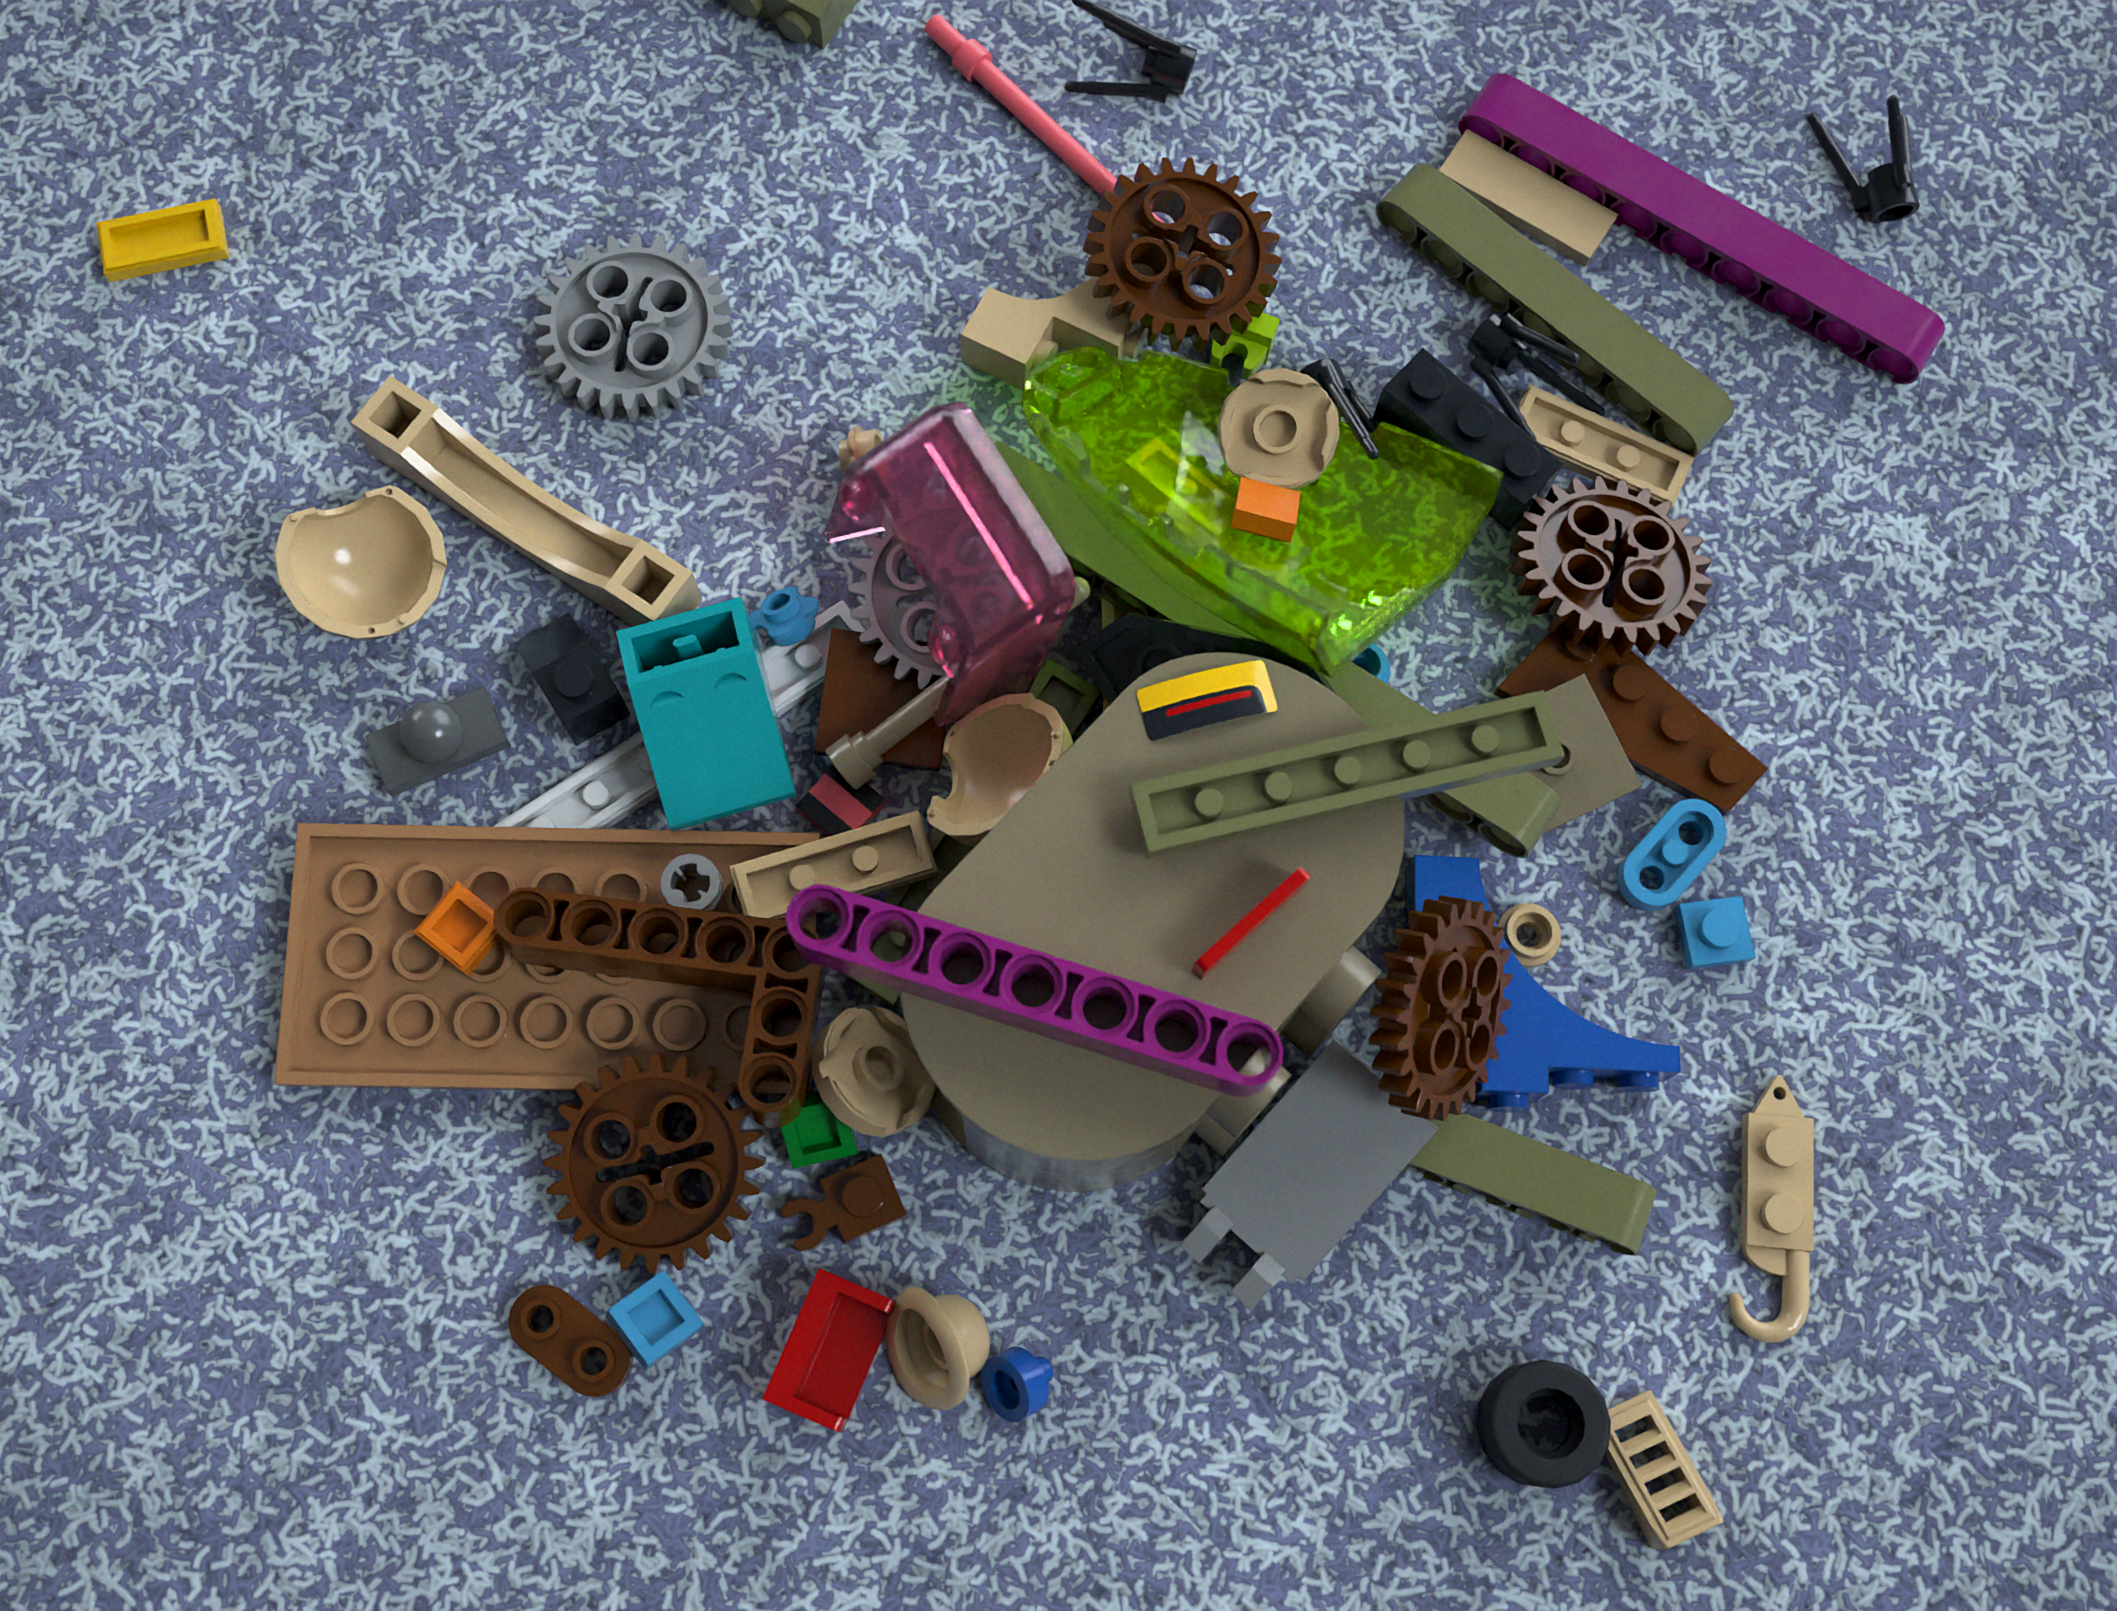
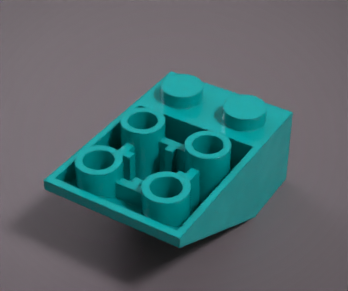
[616,597,797,832]

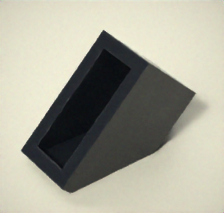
[514,612,631,746]

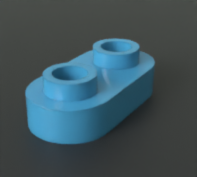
[1617,799,1727,912]

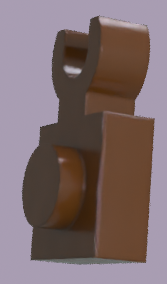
[780,1154,908,1252]

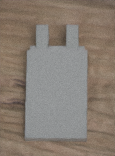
[1179,1037,1438,1311]

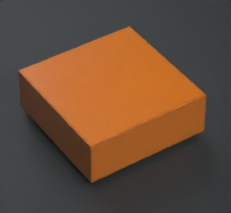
[1230,476,1301,543]
[413,881,501,976]

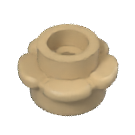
[839,426,886,486]

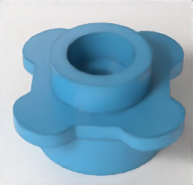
[750,587,820,646]

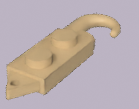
[1729,1075,1814,1343]

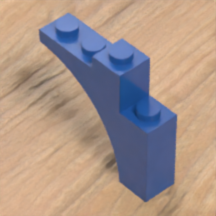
[1405,855,1681,1113]

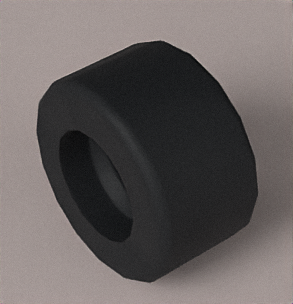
[1476,1360,1611,1489]

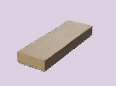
[1439,129,1618,267]
[1518,384,1695,513]
[729,810,938,921]

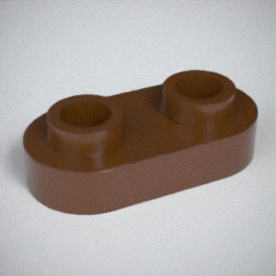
[508,1285,633,1397]

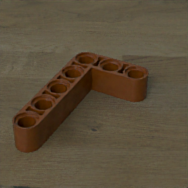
[494,887,826,1128]

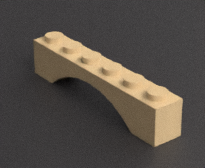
[351,376,702,627]

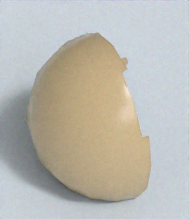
[274,485,447,641]
[927,693,1073,846]

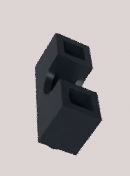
[1373,348,1564,532]

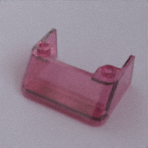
[824,401,1076,727]

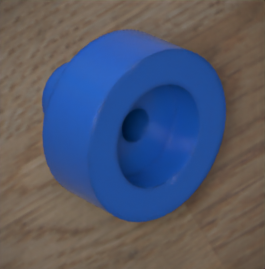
[981,1347,1053,1423]

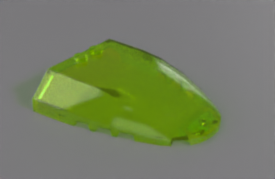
[1021,346,1503,678]

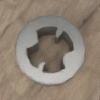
[660,853,724,911]

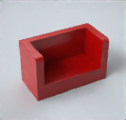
[762,1268,896,1433]

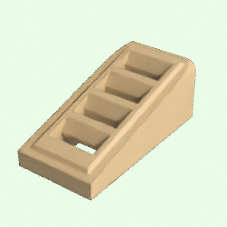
[1605,1390,1724,1550]

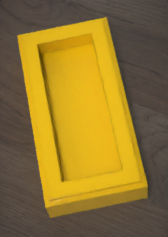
[96,198,229,282]

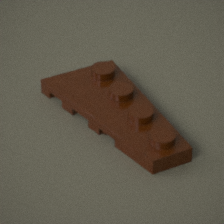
[1493,626,1768,817]

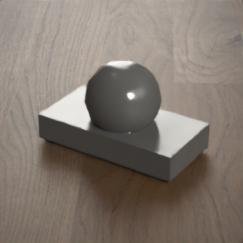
[365,686,511,797]

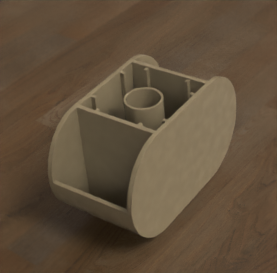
[900,652,1405,1193]

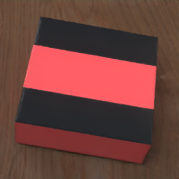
[795,764,887,837]

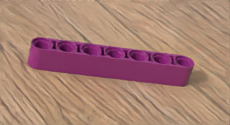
[786,884,1283,1097]

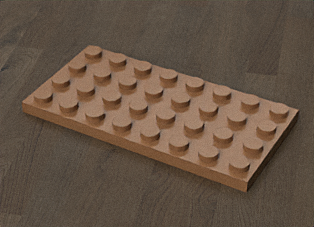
[274,823,821,1095]

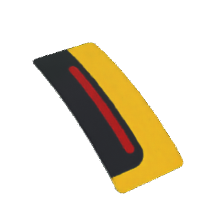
[1137,660,1278,741]

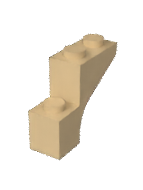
[961,263,1156,392]

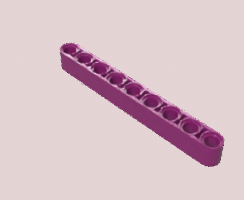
[1458,73,1945,385]

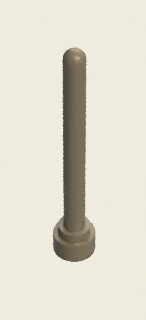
[826,577,1090,790]

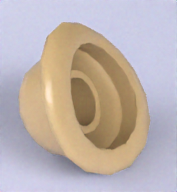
[886,1286,991,1410]

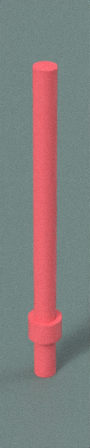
[924,14,1165,223]

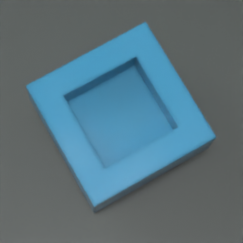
[1674,896,1756,970]
[605,1270,704,1371]

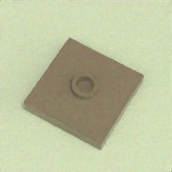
[1527,674,1642,835]

